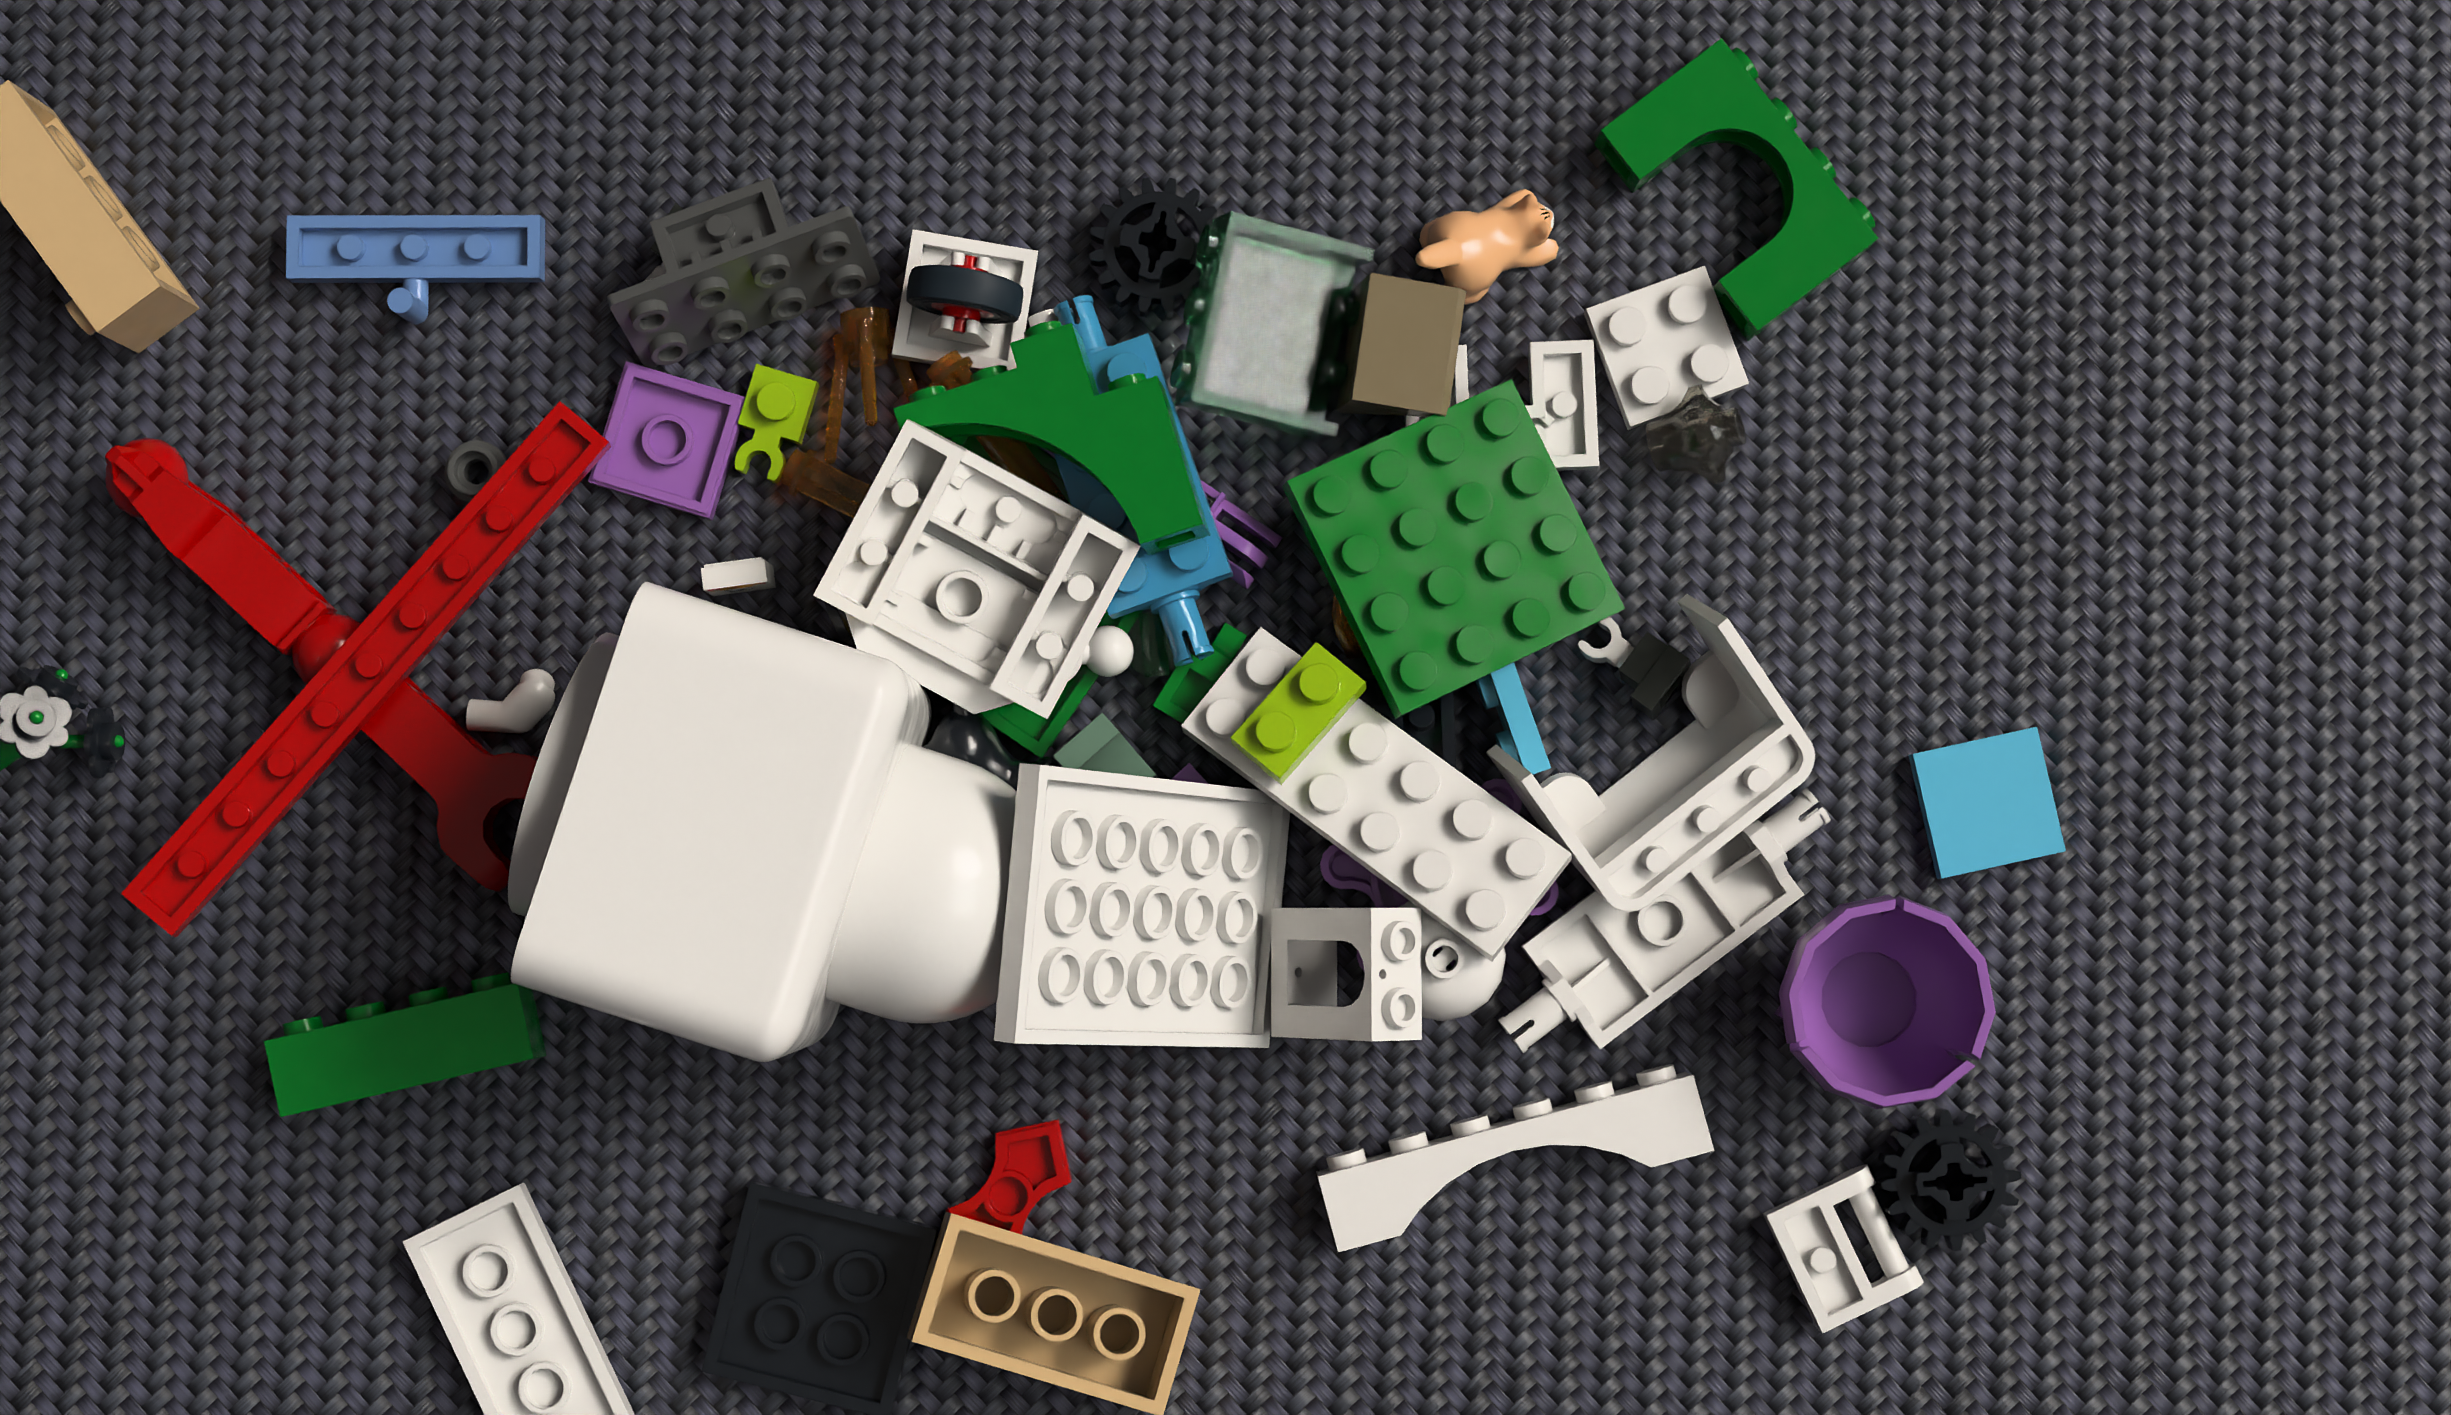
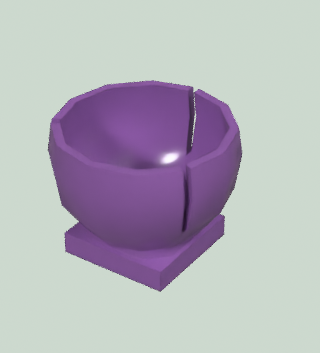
[1774,894,1996,1109]

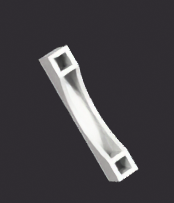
[1316,1064,1714,1252]

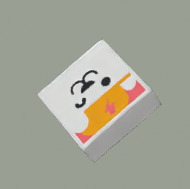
[701,557,776,596]

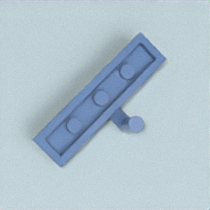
[286,215,545,324]

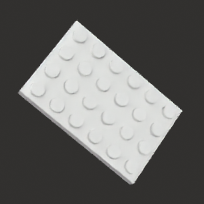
[994,763,1290,1048]

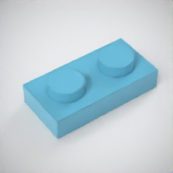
[1475,663,1551,775]

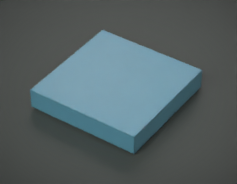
[1908,727,2066,879]

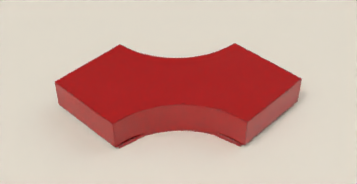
[946,1118,1072,1235]

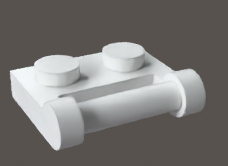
[1762,1164,1924,1333]

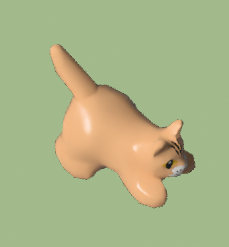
[1415,189,1559,305]

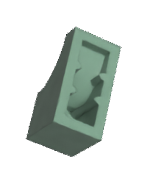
[1053,712,1157,778]

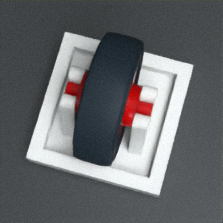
[892,230,1038,372]

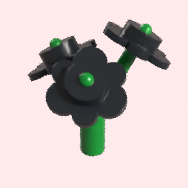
[0,665,125,778]

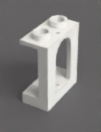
[1271,908,1422,1042]

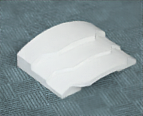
[813,419,1141,719]

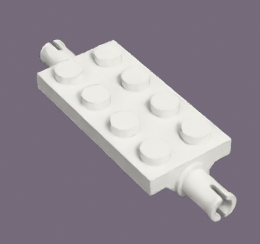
[1498,788,1831,1053]

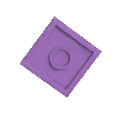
[588,361,746,521]

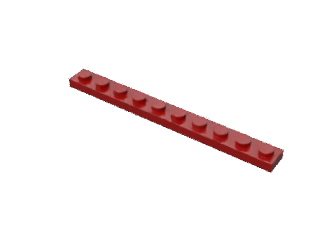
[121,401,611,937]

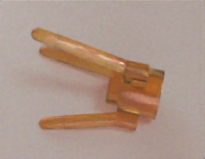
[824,307,918,465]

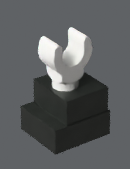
[1578,617,1691,720]

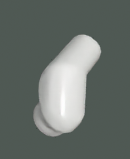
[466,669,555,734]

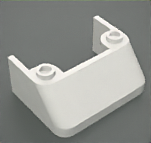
[1486,594,1815,912]

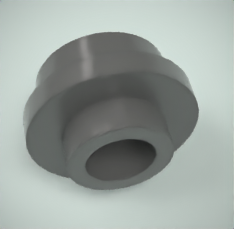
[445,440,507,503]

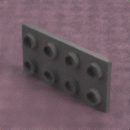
[607,177,881,368]

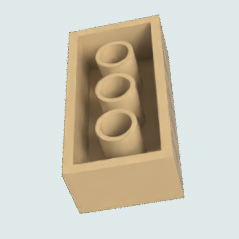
[0,80,200,353]
[907,1212,1201,1415]

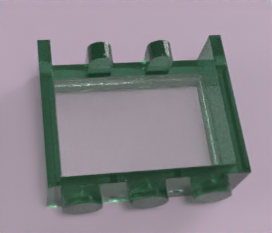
[1170,211,1375,441]

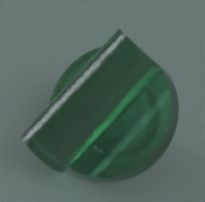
[1127,612,1176,677]

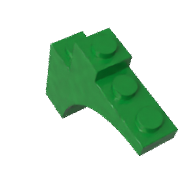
[893,321,1210,555]

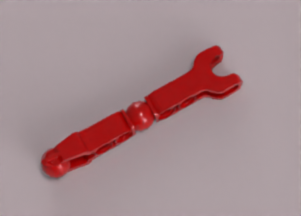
[105,437,538,892]

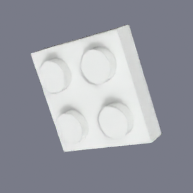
[1584,266,1749,430]

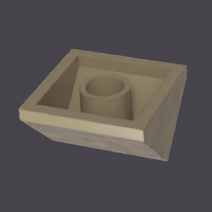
[1336,273,1466,417]

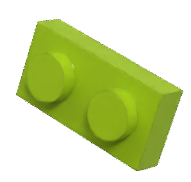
[1230,642,1366,785]

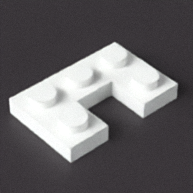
[1404,340,1599,471]

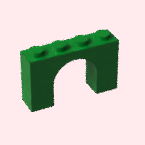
[1594,38,1879,341]

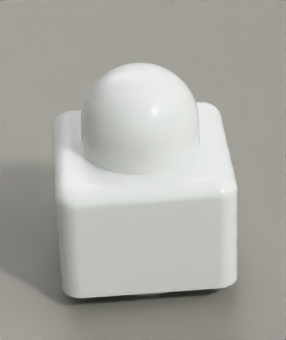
[508,582,1016,1062]

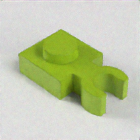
[735,364,820,484]

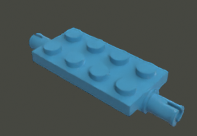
[1053,295,1234,666]

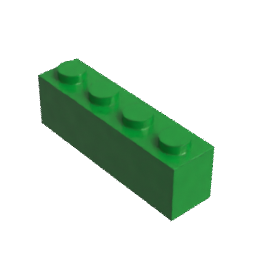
[264,972,547,1117]

